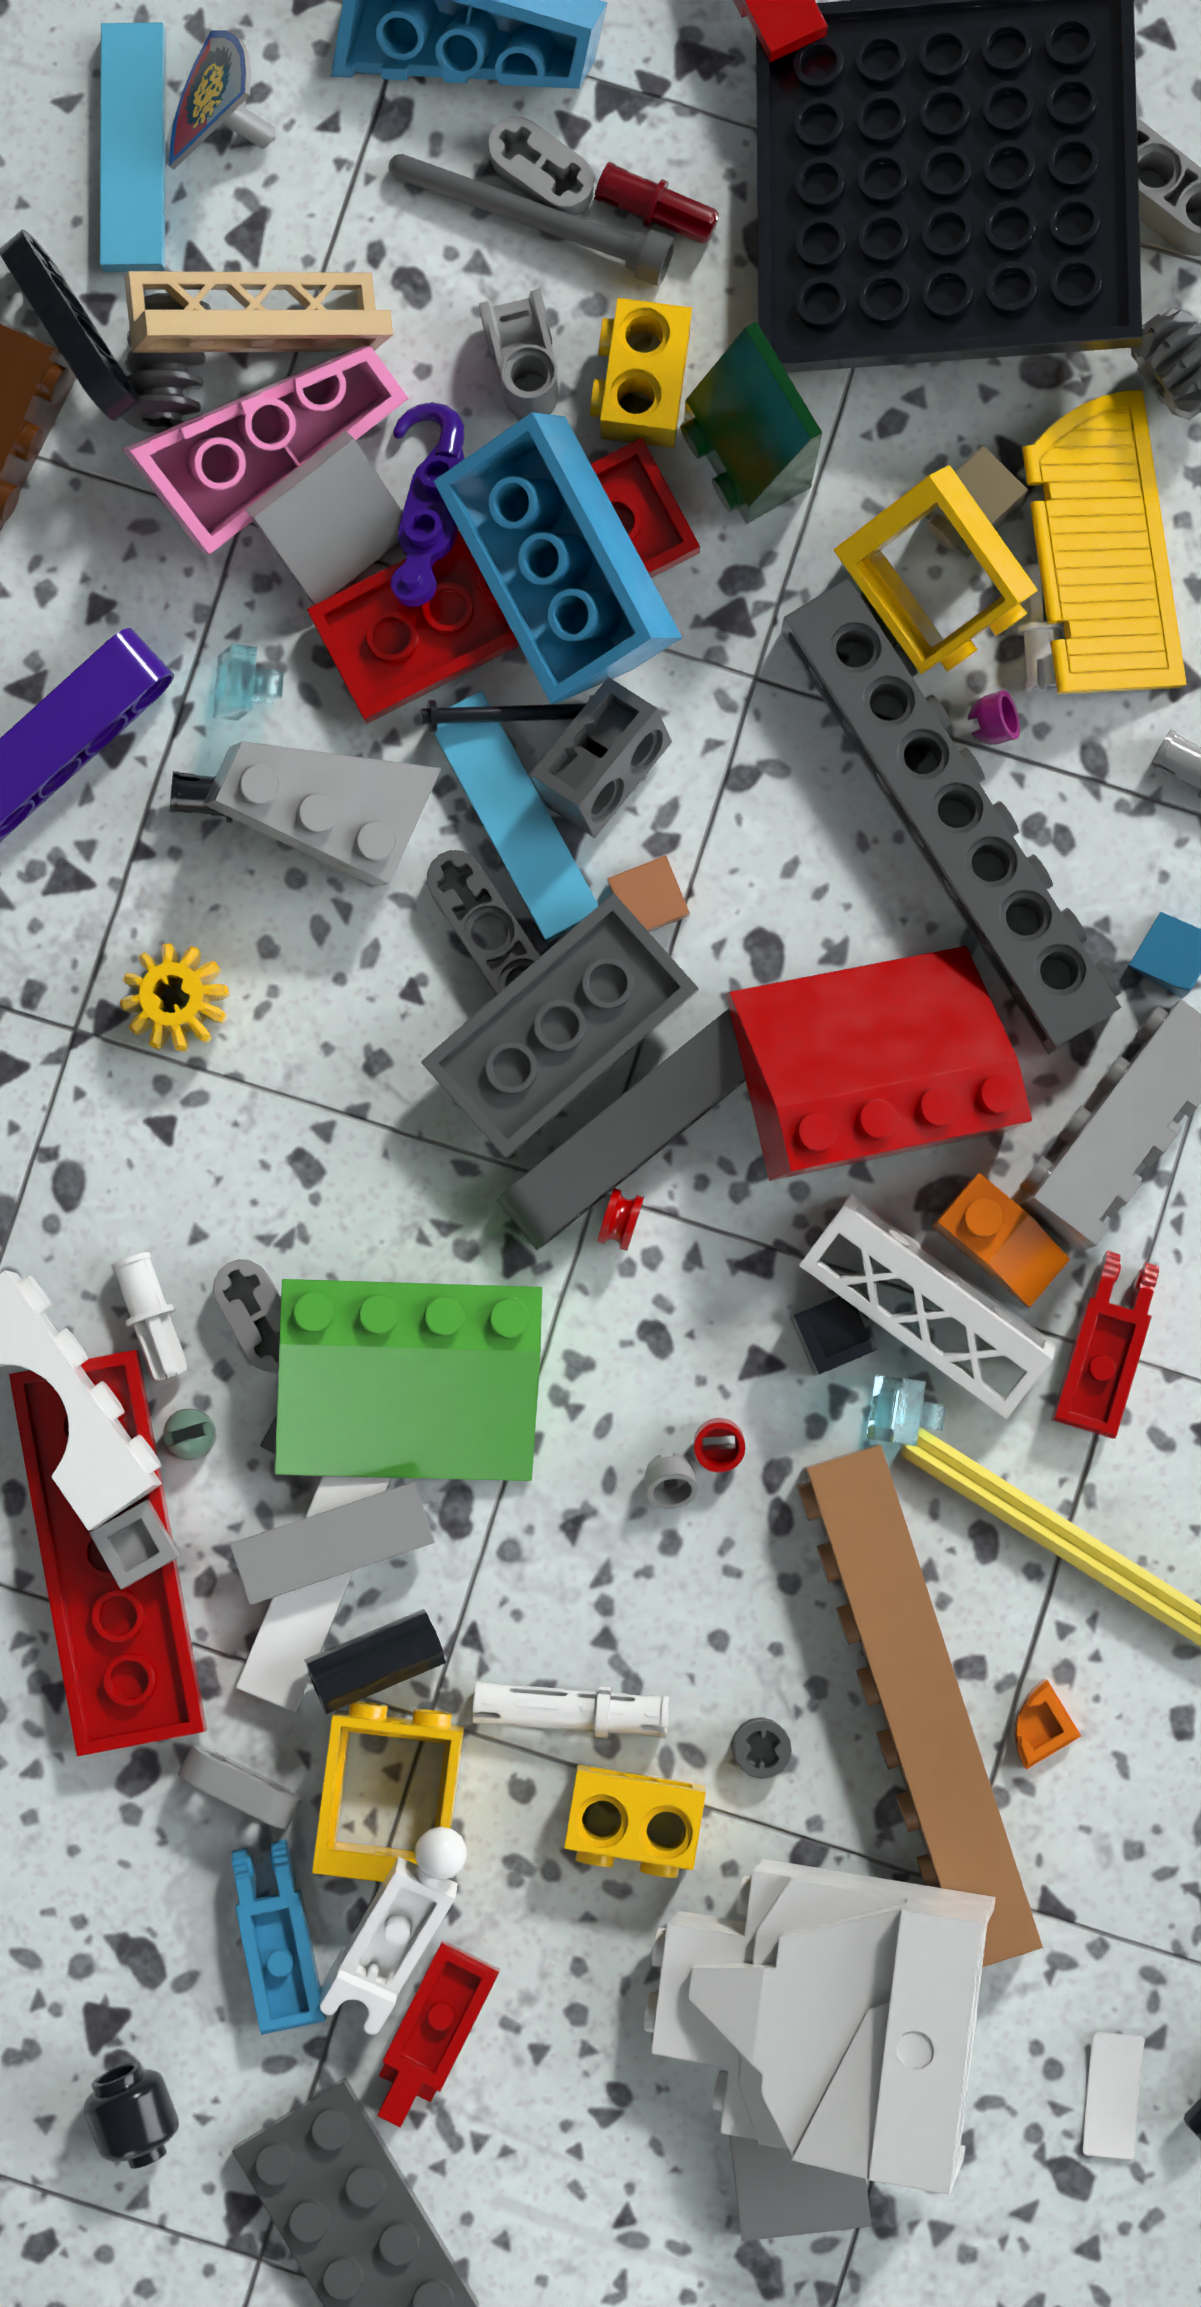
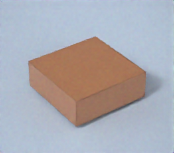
[607,855,690,932]

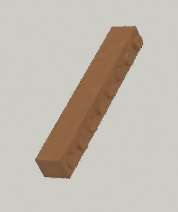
[797,1444,1043,1967]

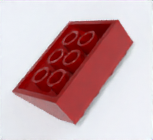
[726,946,1032,1181]

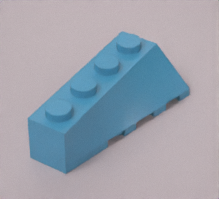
[331,0,608,89]

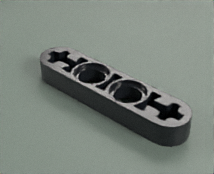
[0,229,140,421]

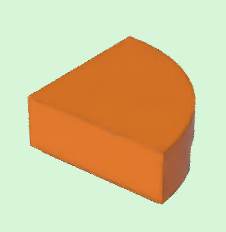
[1014,1679,1081,1770]

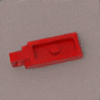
[377,1940,500,2128]

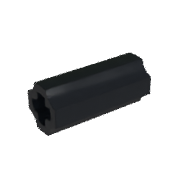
[304,1609,446,1714]

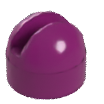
[968,690,1020,745]

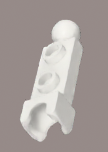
[319,1827,467,2034]

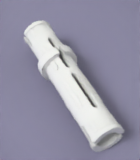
[473,1681,669,1739]

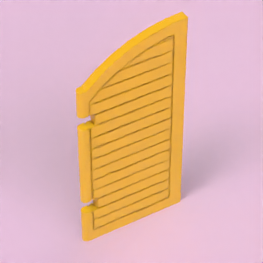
[1022,390,1187,694]

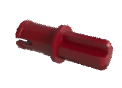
[594,162,719,244]

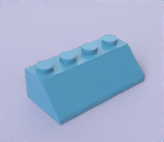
[434,412,683,704]

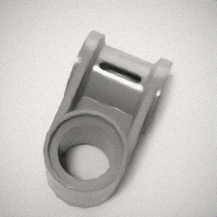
[479,289,559,419]

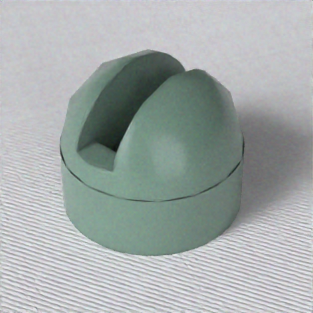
[163,1409,216,1460]

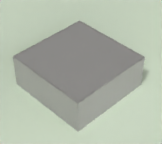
[89,1500,180,1589]

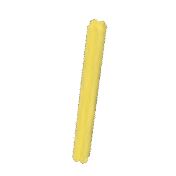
[900,1428,1201,1647]

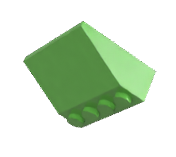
[275,1279,542,1481]

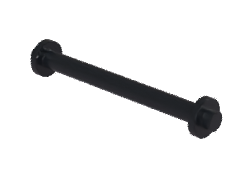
[420,695,593,732]

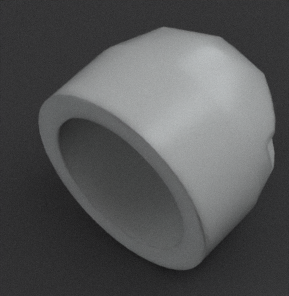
[644,1453,698,1509]

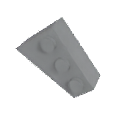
[203,741,442,887]

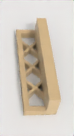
[124,271,393,353]

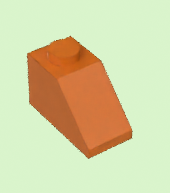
[931,1173,1070,1308]

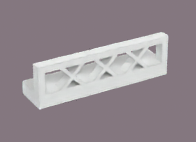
[799,1193,1057,1419]

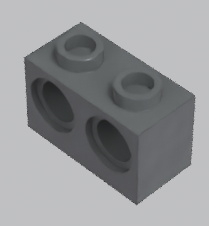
[530,677,672,838]

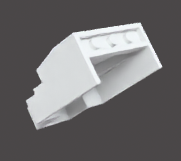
[644,1859,996,2195]

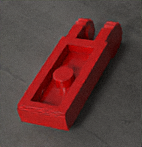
[1051,1250,1160,1439]

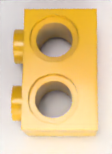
[590,298,692,448]
[564,1764,706,1878]

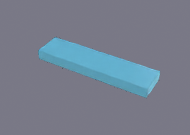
[100,22,166,272]
[432,690,599,943]

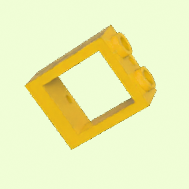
[833,465,1038,674]
[312,1701,465,1882]

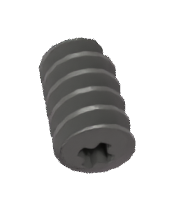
[121,293,211,433]

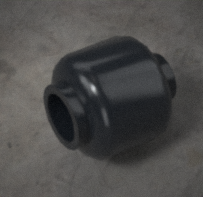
[84,2062,179,2169]

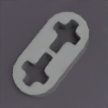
[488,116,594,216]
[213,1259,281,1373]
[178,1744,302,1829]

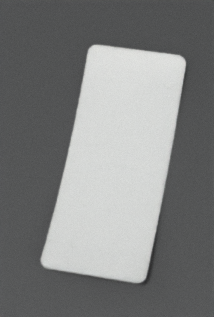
[1083,2032,1145,2160]

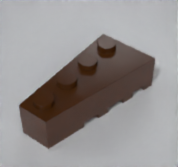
[0,322,76,532]

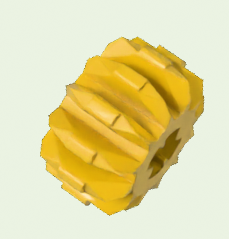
[120,943,230,1053]

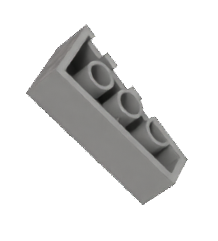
[1019,999,1201,1252]

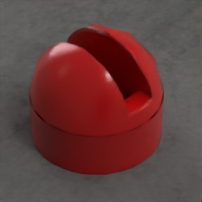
[693,1418,746,1473]

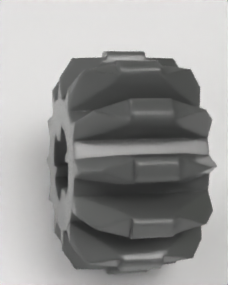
[1131,307,1201,420]

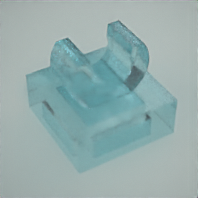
[213,644,284,721]
[866,1375,947,1446]

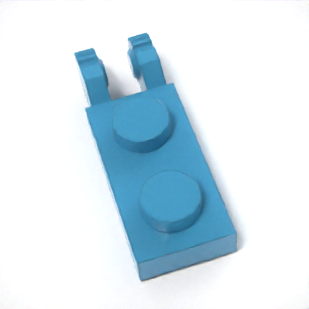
[231,1839,327,2035]

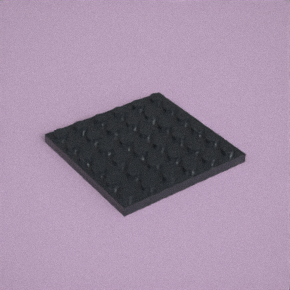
[756,0,1143,373]

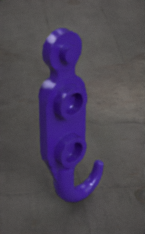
[391,402,465,607]

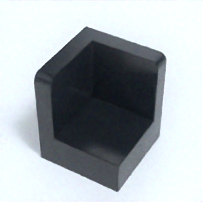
[790,1296,878,1376]

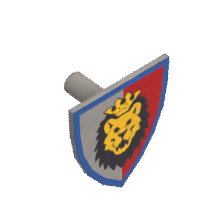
[169,30,275,169]

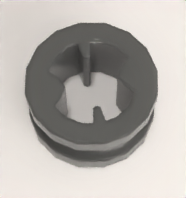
[731,1717,792,1779]

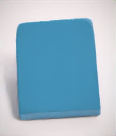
[1127,912,1201,999]

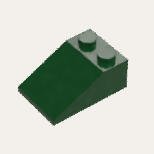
[680,322,822,524]

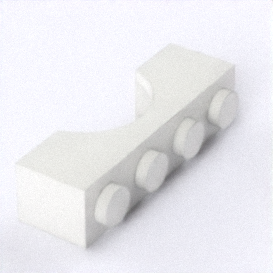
[0,1270,162,1531]

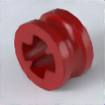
[597,1188,644,1251]

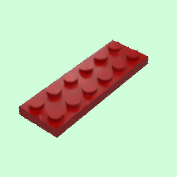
[307,438,700,724]
[9,1350,207,1757]

